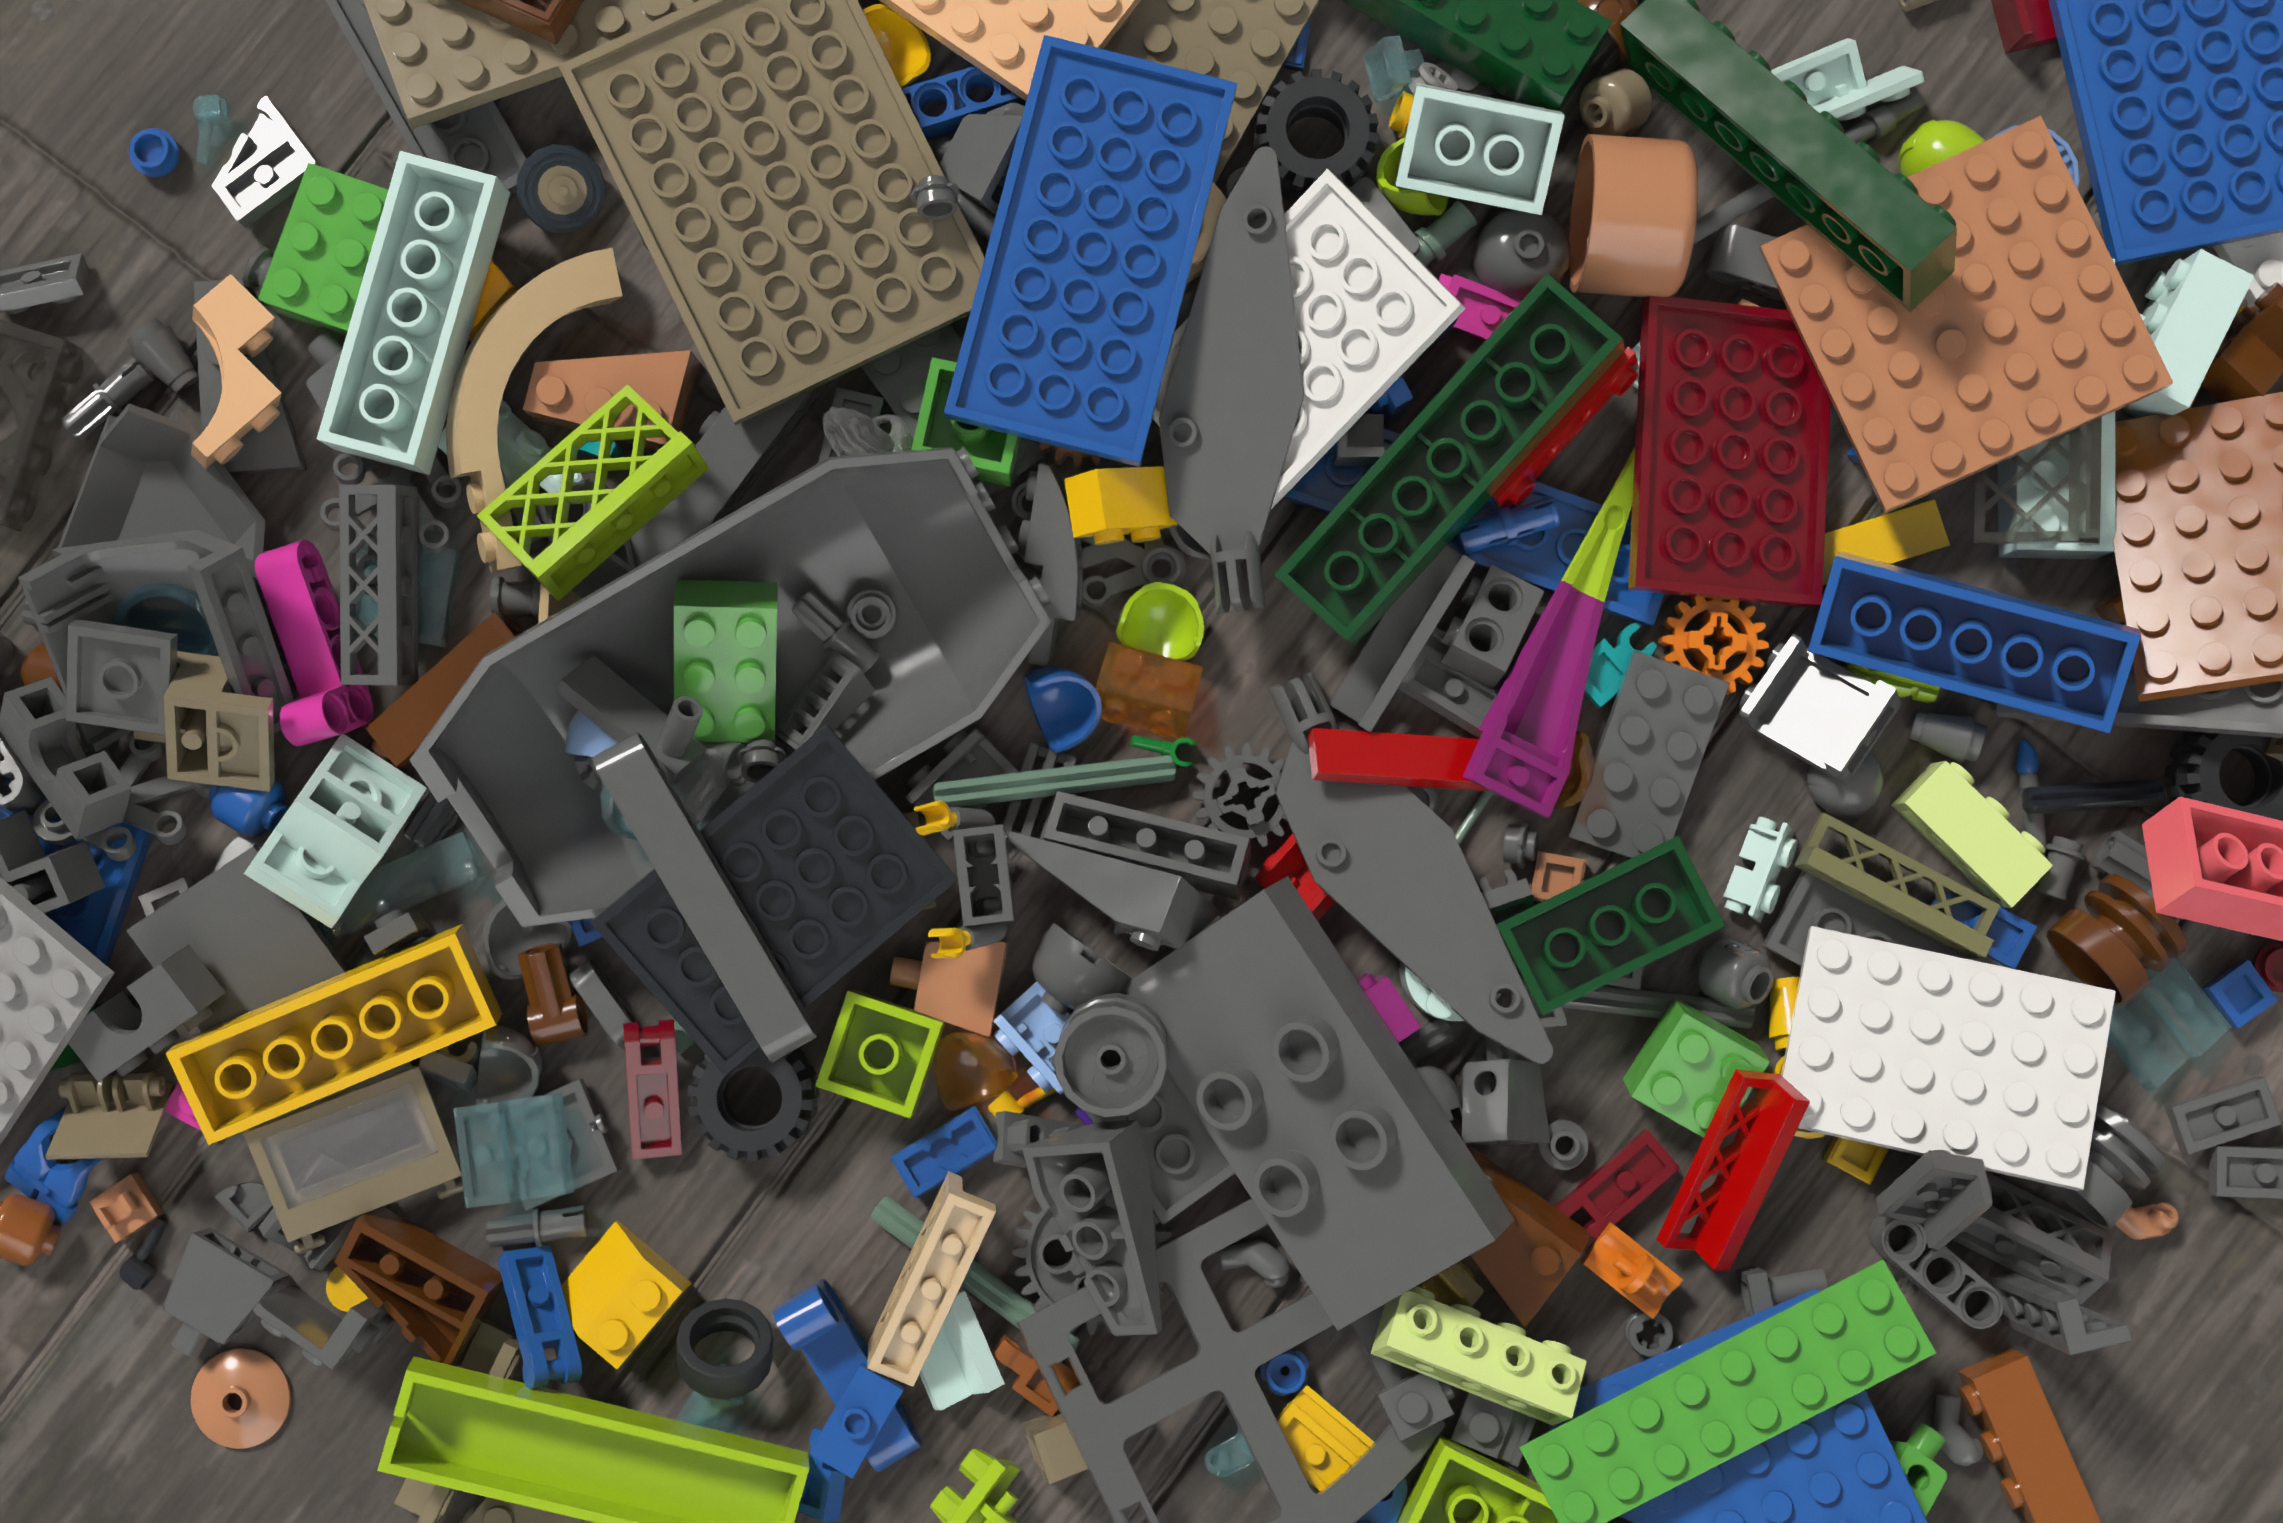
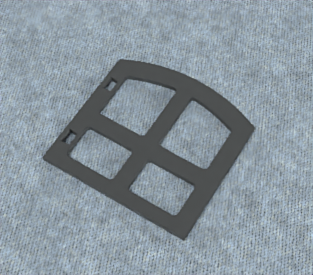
[1017,1198,1445,1523]

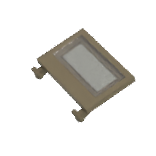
[243,1065,469,1255]

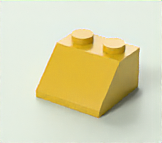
[561,1220,692,1369]

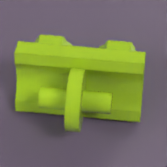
[930,1449,1021,1523]

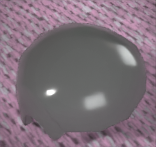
[1807,752,1884,819]

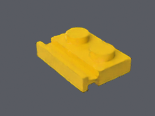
[1276,1384,1374,1492]

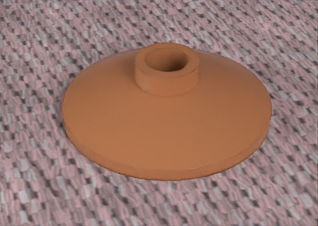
[191,1348,292,1449]

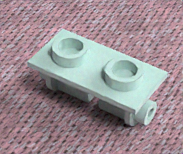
[1723,816,1798,923]

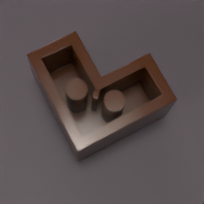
[2201,282,2283,403]

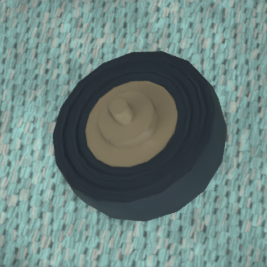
[517,144,606,234]

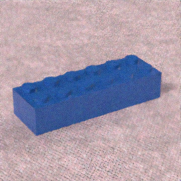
[1808,551,2141,733]

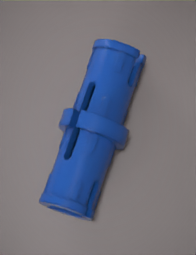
[1457,496,1560,556]

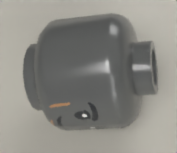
[1697,938,1773,1010]

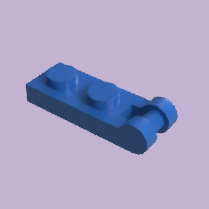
[497,1246,582,1389]

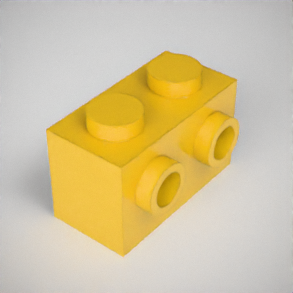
[1064,466,1179,545]

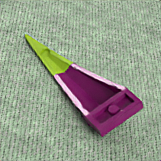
[1462,448,1635,818]

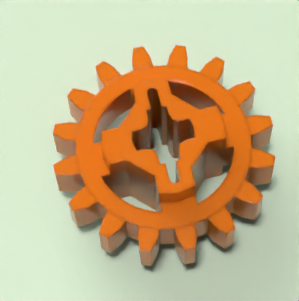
[1658,596,1769,695]

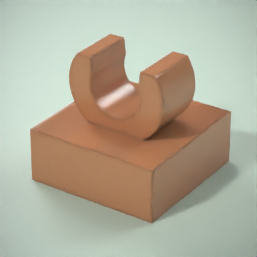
[89,1172,164,1243]

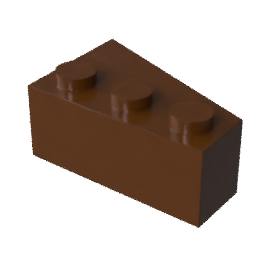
[1467,1144,1591,1328]

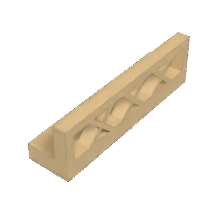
[867,1171,996,1387]

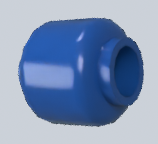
[208,780,288,838]

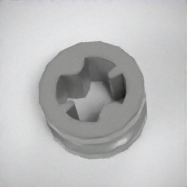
[1408,62,1458,93]

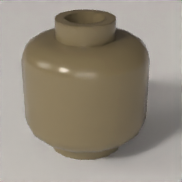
[1579,68,1652,136]

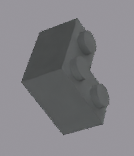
[0,810,105,913]

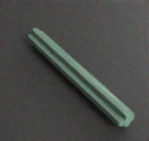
[932,755,1176,808]
[871,1196,1080,1361]

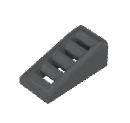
[775,650,875,751]

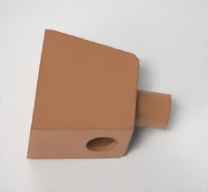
[890,941,1009,1036]

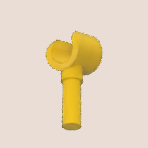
[988,1087,1057,1118]

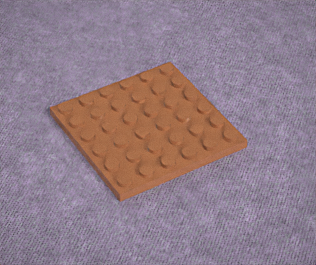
[1760,115,2173,514]

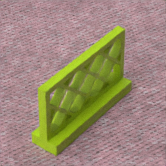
[476,384,709,601]

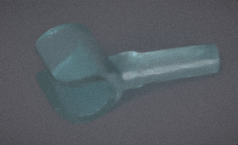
[193,94,229,164]

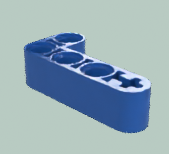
[902,66,1026,141]
[773,1278,922,1472]

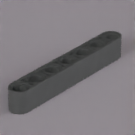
[592,732,818,1062]

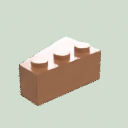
[523,350,700,451]

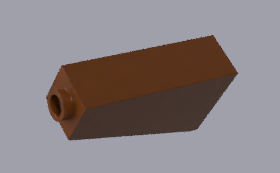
[366,612,524,770]

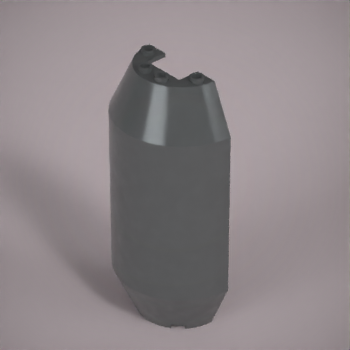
[410,447,1051,927]

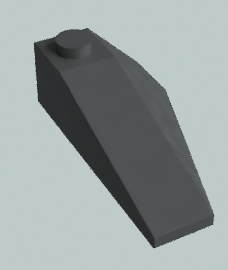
[1007,831,1218,951]
[1022,1120,1162,1336]

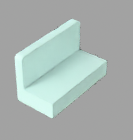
[919,1291,1005,1410]

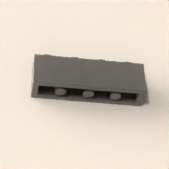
[1043,791,1252,901]

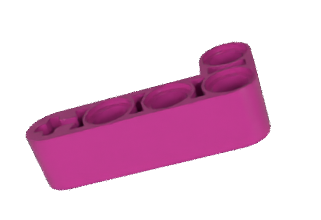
[255,540,374,747]

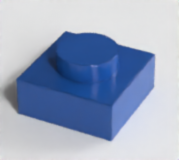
[2202,959,2278,1029]

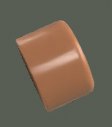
[1568,134,1698,297]

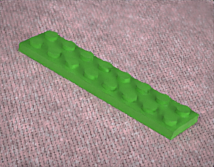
[1519,1259,1936,1523]

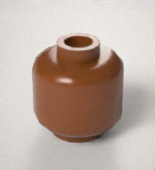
[0,1194,63,1266]

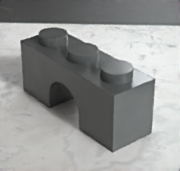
[0,677,132,840]
[68,944,226,1081]

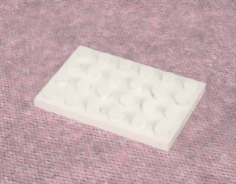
[1152,169,1466,509]
[1781,926,2116,1191]

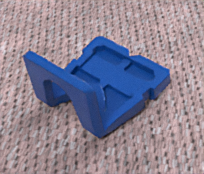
[4,1105,104,1223]

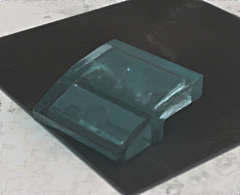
[2107,958,2231,1091]
[453,1092,575,1208]

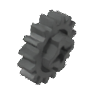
[1192,743,1287,848]

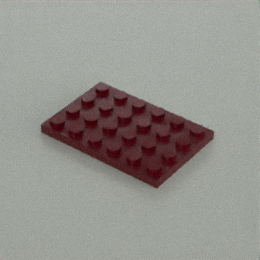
[1628,296,1831,608]

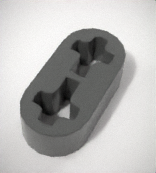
[569,959,642,1049]

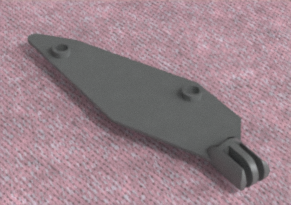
[1159,146,1304,614]
[1269,671,1553,1064]

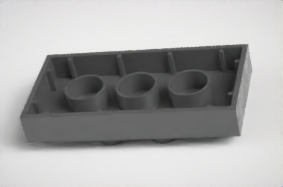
[1121,876,1515,1331]

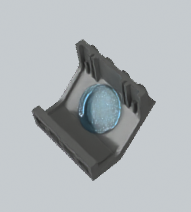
[18,529,294,752]

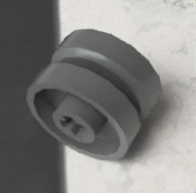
[1054,993,1169,1117]

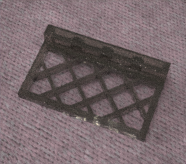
[1974,416,2102,545]

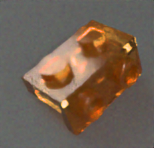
[1095,642,1203,739]

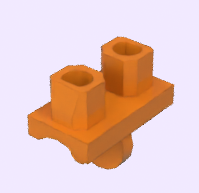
[1580,1222,1683,1319]

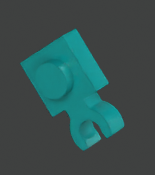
[1584,623,1657,709]

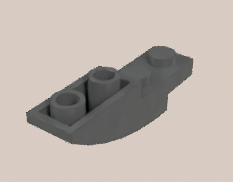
[1018,462,1083,666]

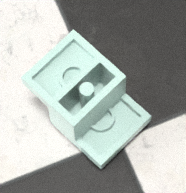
[243,734,427,928]

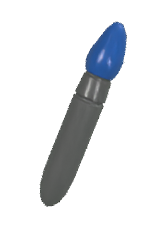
[2016,740,2046,856]

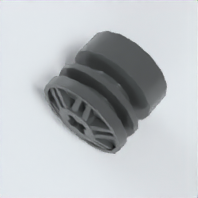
[2044,1102,2167,1230]

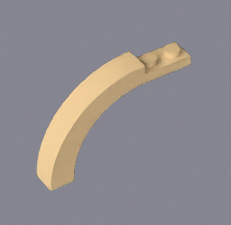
[446,248,623,572]

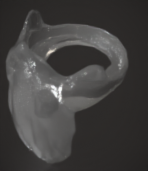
[823,407,913,456]

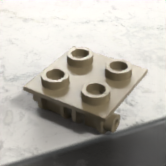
[45,1071,175,1160]

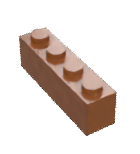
[1957,1348,2101,1523]

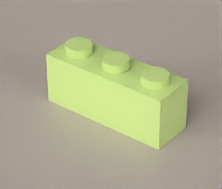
[1891,761,2053,908]

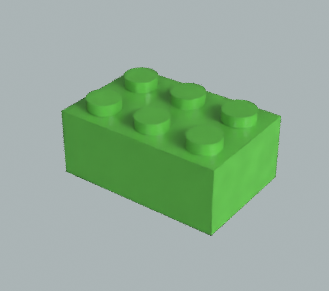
[257,162,388,337]
[674,579,778,743]

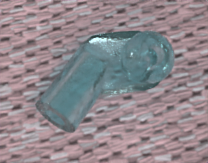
[1205,1426,1255,1477]

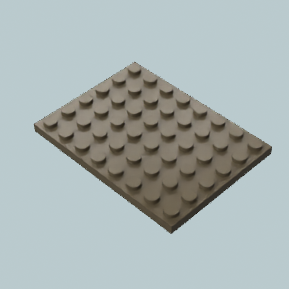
[558,0,985,426]

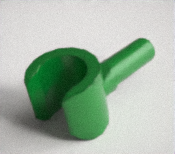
[1130,735,1198,768]

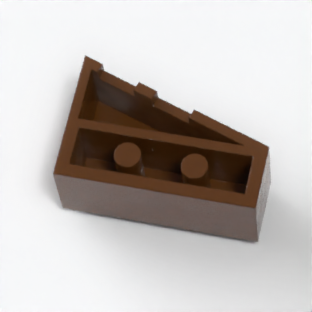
[335,1206,503,1366]

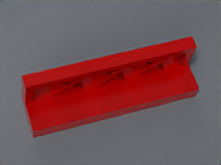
[1656,1069,1810,1271]

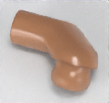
[2115,1202,2179,1240]

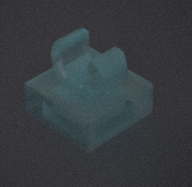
[1363,35,1424,102]

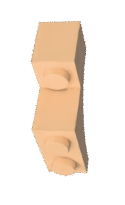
[191,274,282,469]

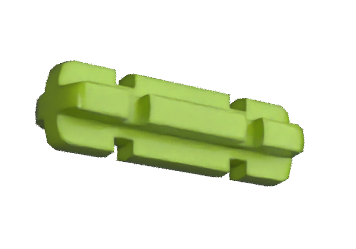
[1843,662,1940,703]

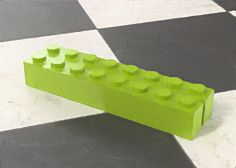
[377,1356,810,1523]

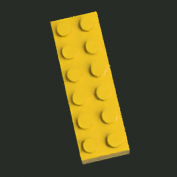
[166,924,503,1145]

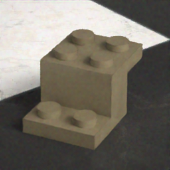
[133,651,275,792]

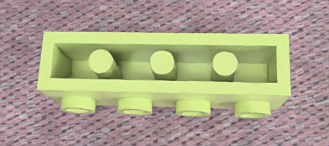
[1371,1287,1587,1425]

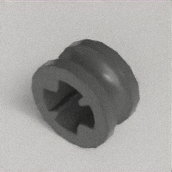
[243,247,273,292]
[1624,1309,1673,1357]

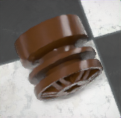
[2046,874,2188,1007]

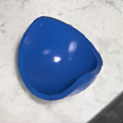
[1023,666,1102,752]

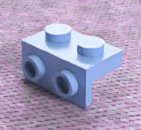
[993,982,1070,1095]

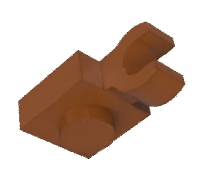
[992,1333,1079,1417]

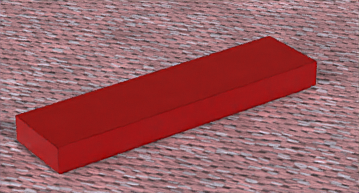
[1308,728,1489,791]

